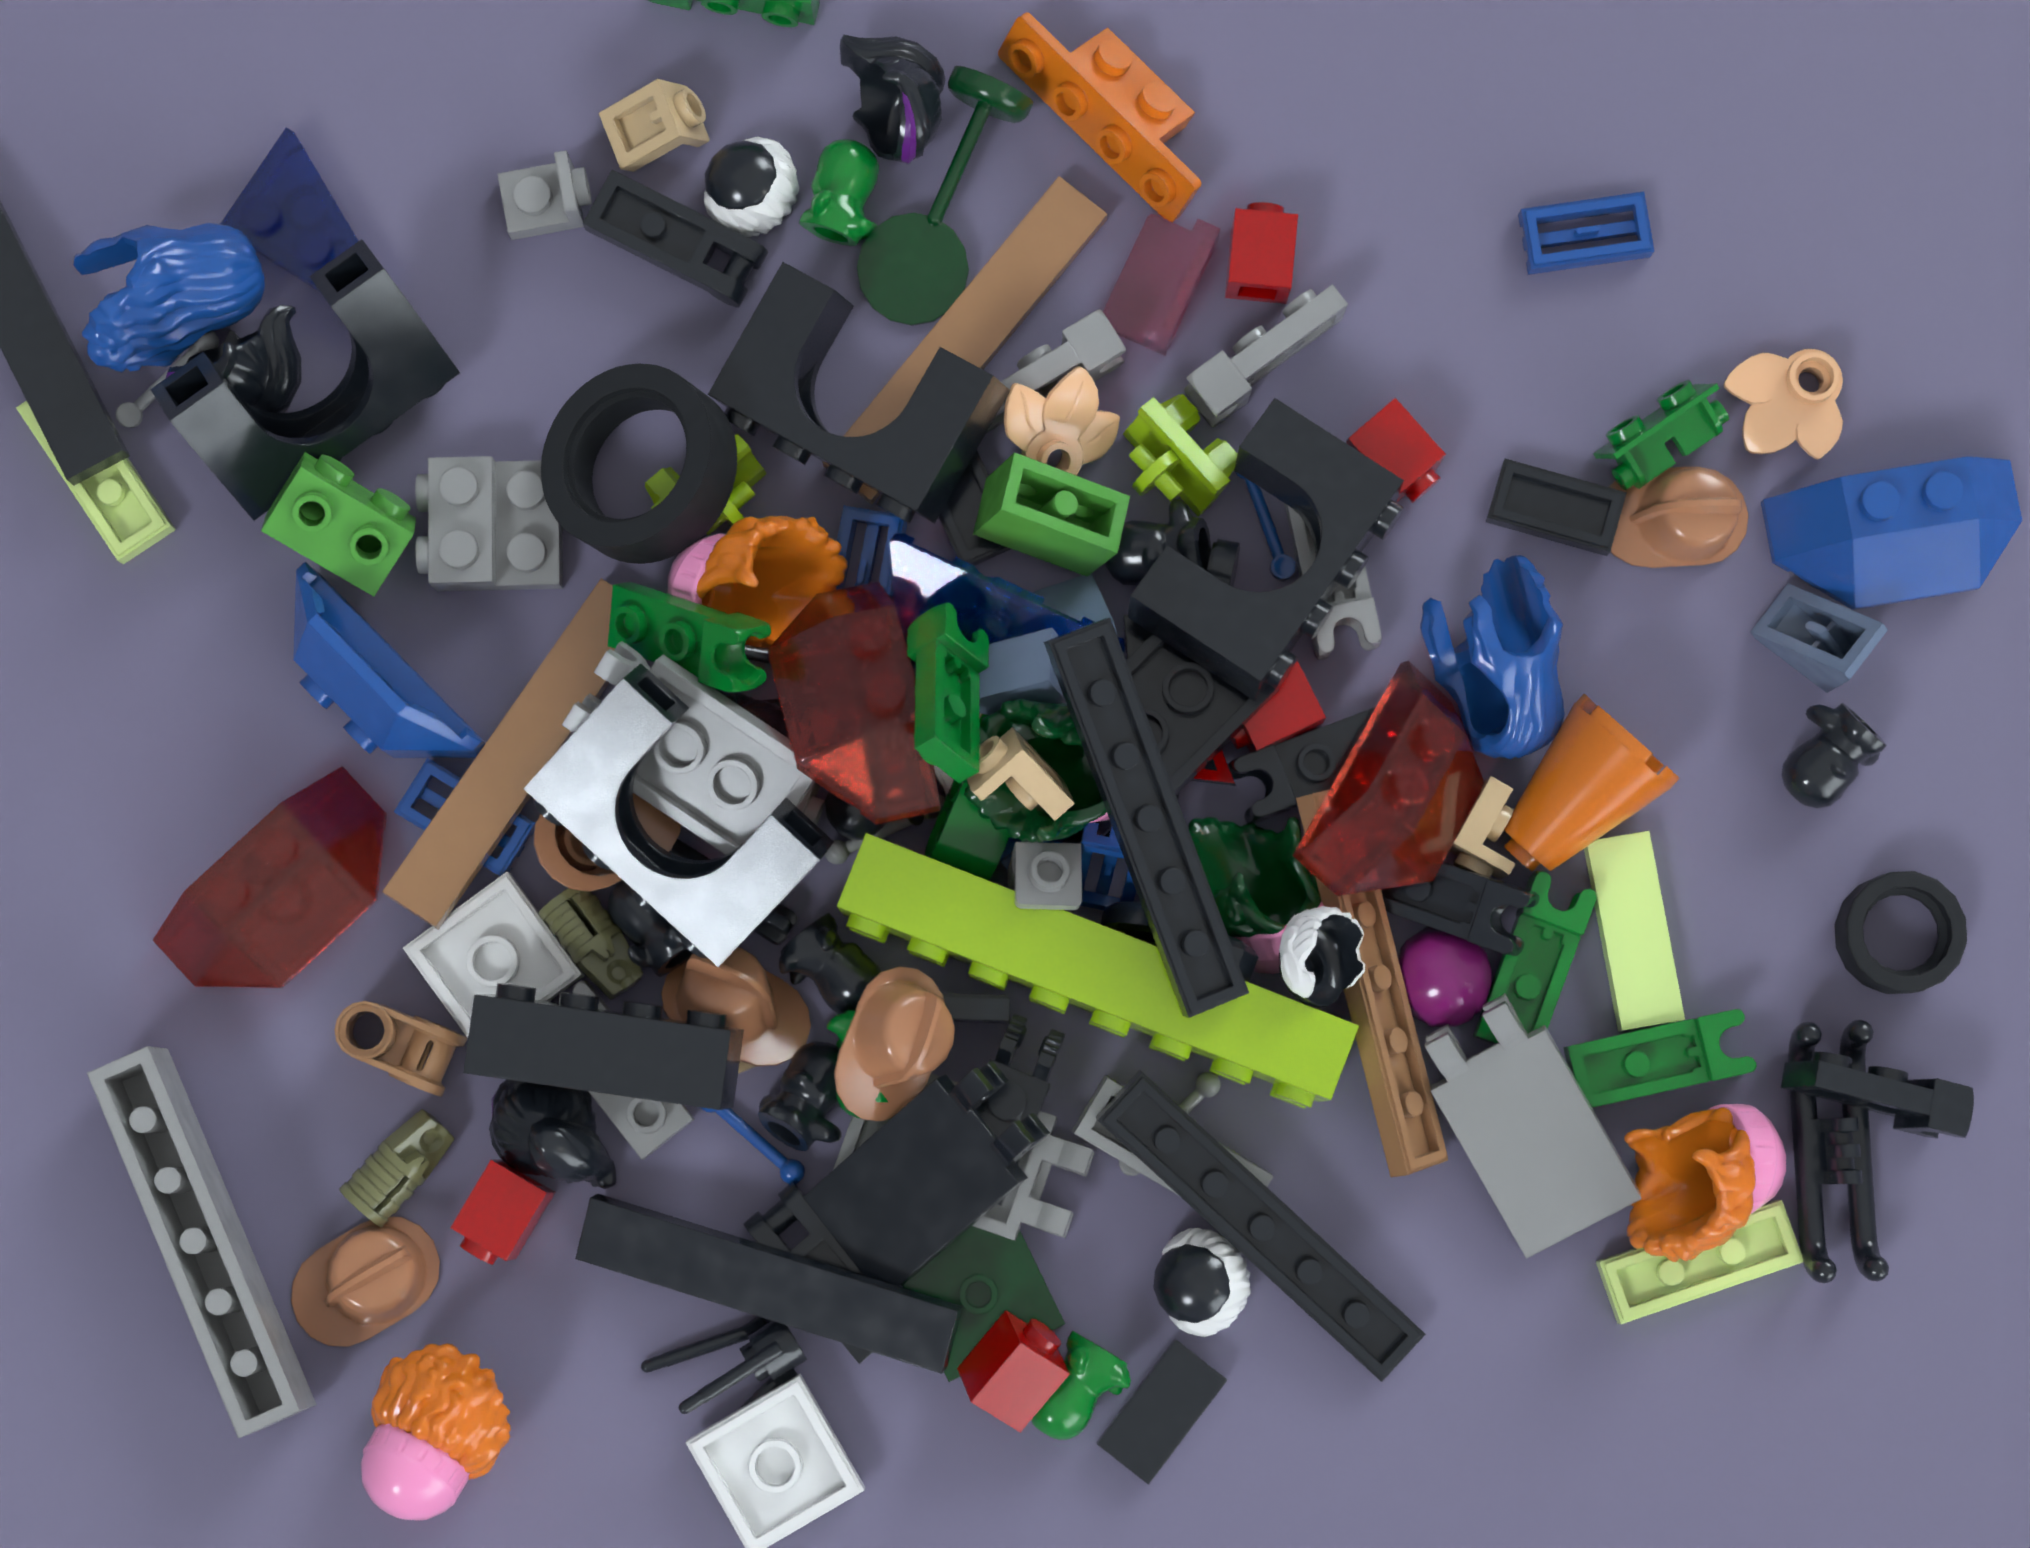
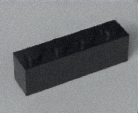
[463,983,744,1110]

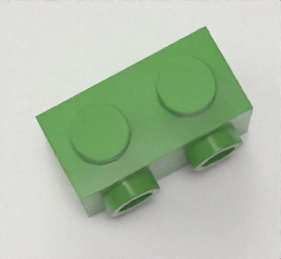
[261,452,416,597]
[973,452,1130,577]

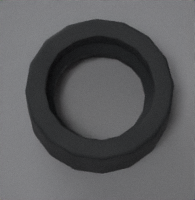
[1834,871,1967,994]

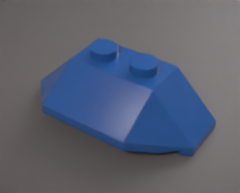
[1761,456,2022,610]
[293,561,486,758]

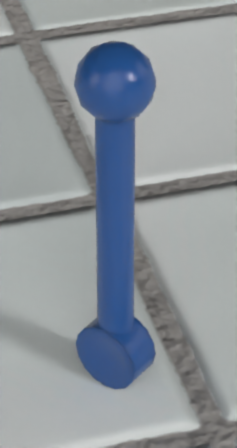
[1235,472,1296,580]
[700,1107,805,1184]

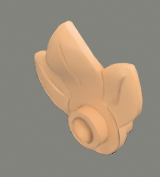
[1724,349,1843,460]
[1004,366,1120,476]

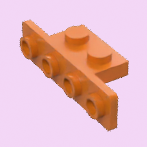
[998,12,1202,223]

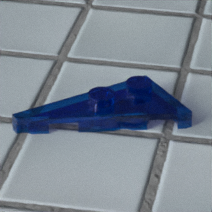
[220,127,359,293]
[889,533,1125,660]

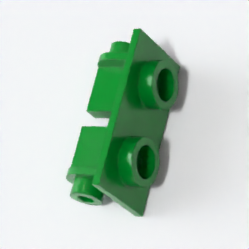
[1593,380,1729,491]

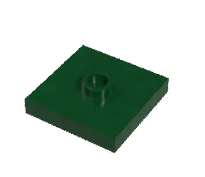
[903,1226,1065,1382]

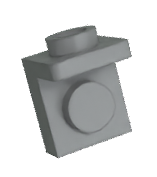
[497,150,592,240]
[1008,842,1082,910]

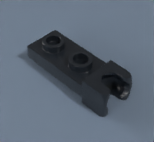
[1228,701,1414,823]
[1368,837,1540,956]
[1781,1052,1974,1139]

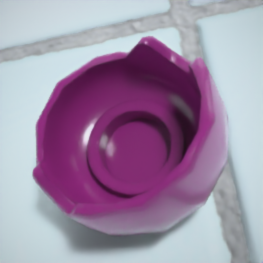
[1398,926,1492,1027]

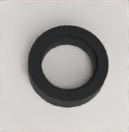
[541,363,737,564]

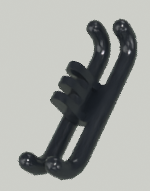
[1788,1020,1889,1283]

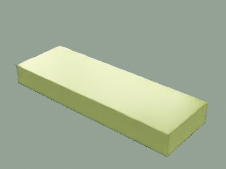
[16,401,176,565]
[1584,831,1685,1031]
[1596,1200,1803,1324]

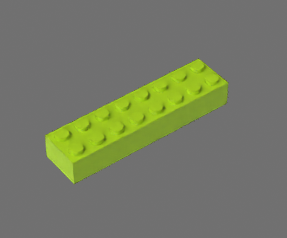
[837,833,1359,1109]

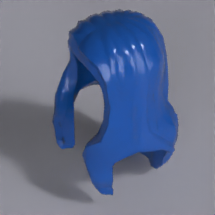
[73,223,265,373]
[1420,555,1565,760]

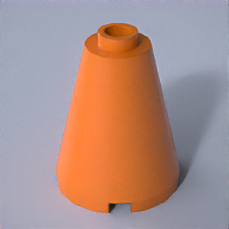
[1504,694,1680,872]

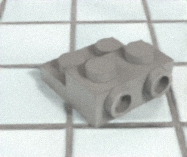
[415,456,563,592]

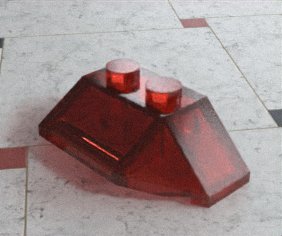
[768,581,940,824]
[1293,660,1484,897]
[153,766,387,988]

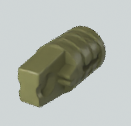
[538,888,643,1000]
[339,1109,455,1228]

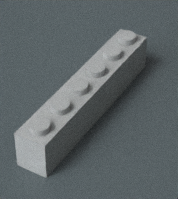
[87,1046,317,1439]

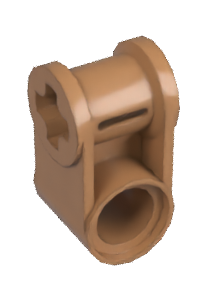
[334,1001,467,1097]

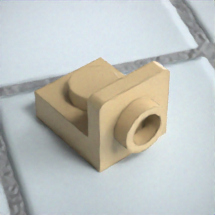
[599,79,710,172]
[967,727,1075,821]
[1444,776,1515,879]

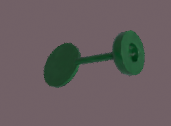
[857,66,1034,326]

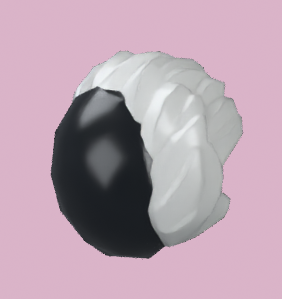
[704,137,799,237]
[1279,906,1365,1006]
[1153,1228,1251,1337]

